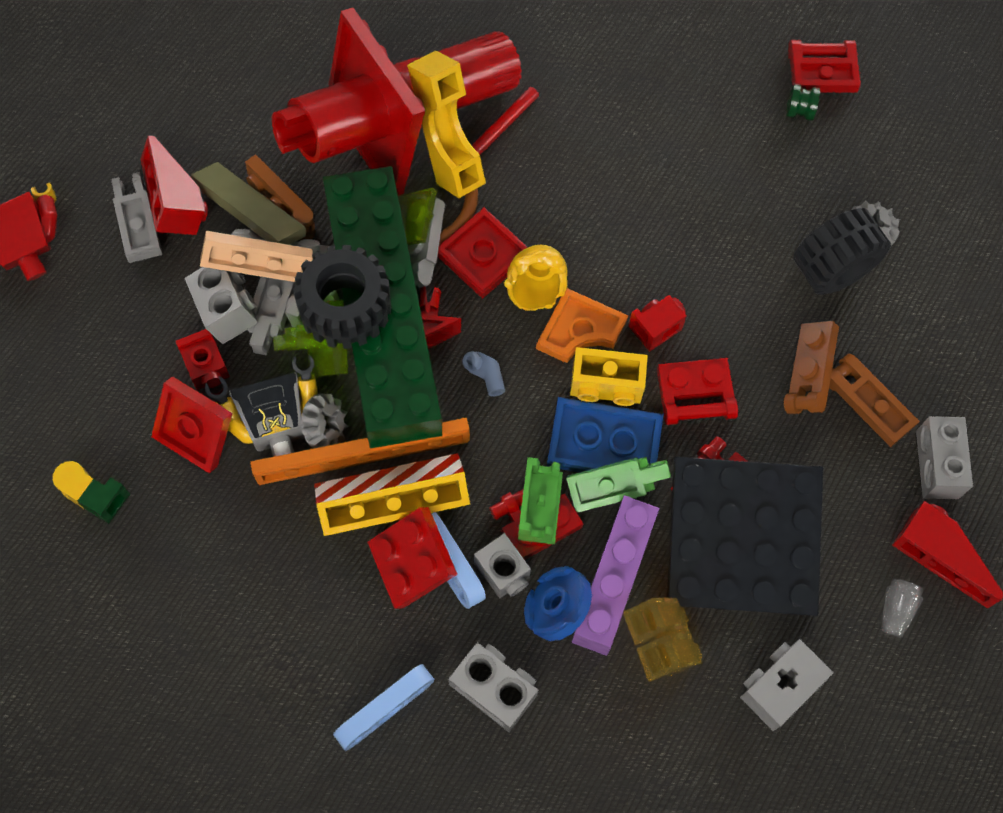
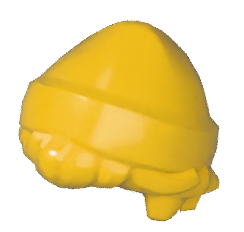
[504,244,567,311]

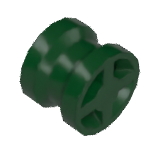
[786,84,820,121]

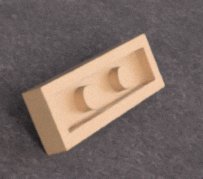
[200,231,313,282]

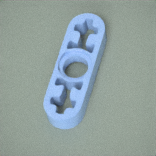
[431,512,486,609]
[333,664,435,751]

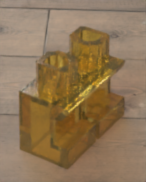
[623,598,702,682]

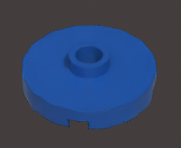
[524,566,592,641]

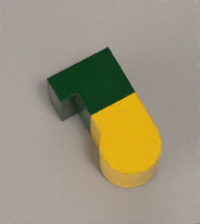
[53,461,130,524]

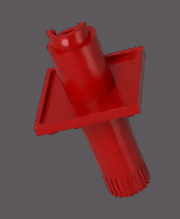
[272,7,522,198]

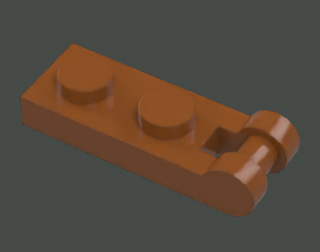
[245,154,316,240]
[784,321,839,414]
[829,353,920,447]

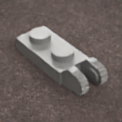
[111,172,163,263]
[407,197,445,288]

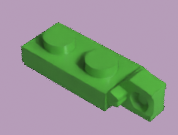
[566,457,671,512]

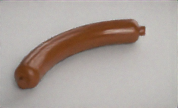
[439,188,478,245]

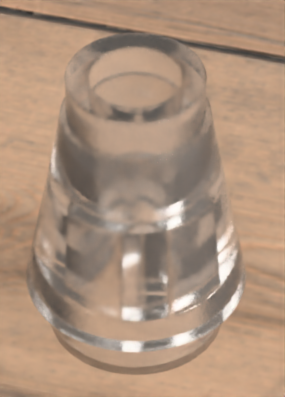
[881,579,924,638]

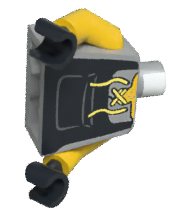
[204,353,318,457]

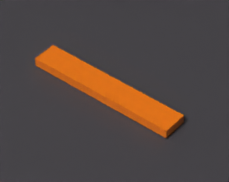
[250,418,470,485]

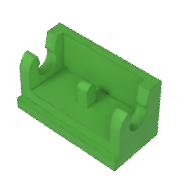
[518,457,563,545]

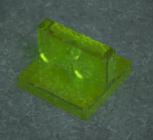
[273,300,348,377]

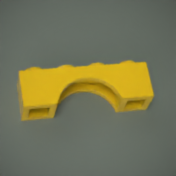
[407,51,486,198]

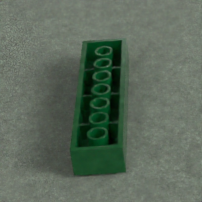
[323,166,442,448]

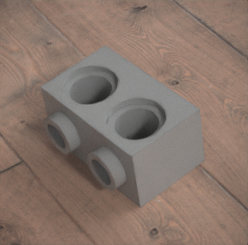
[185,267,258,344]
[916,416,973,499]
[448,642,538,732]

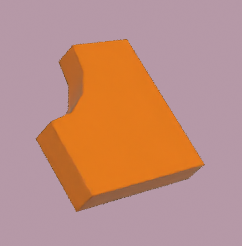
[536,288,629,363]

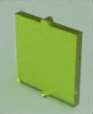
[398,188,437,246]

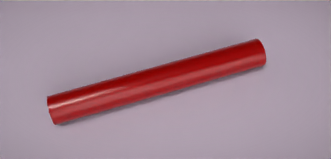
[472,87,539,155]

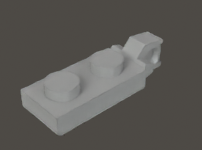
[248,277,296,355]

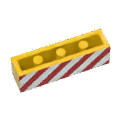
[314,453,470,536]

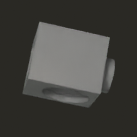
[474,533,531,599]

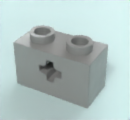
[740,639,833,731]

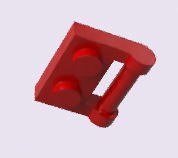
[788,40,861,93]
[657,358,738,425]

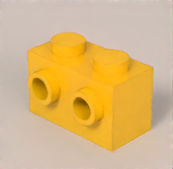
[570,347,648,406]

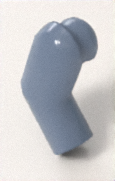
[462,351,505,396]

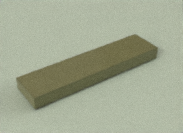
[191,162,306,245]

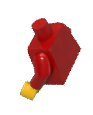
[0,183,58,281]

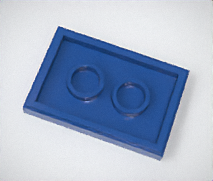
[547,397,664,472]

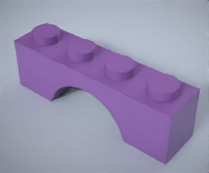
[571,495,659,656]

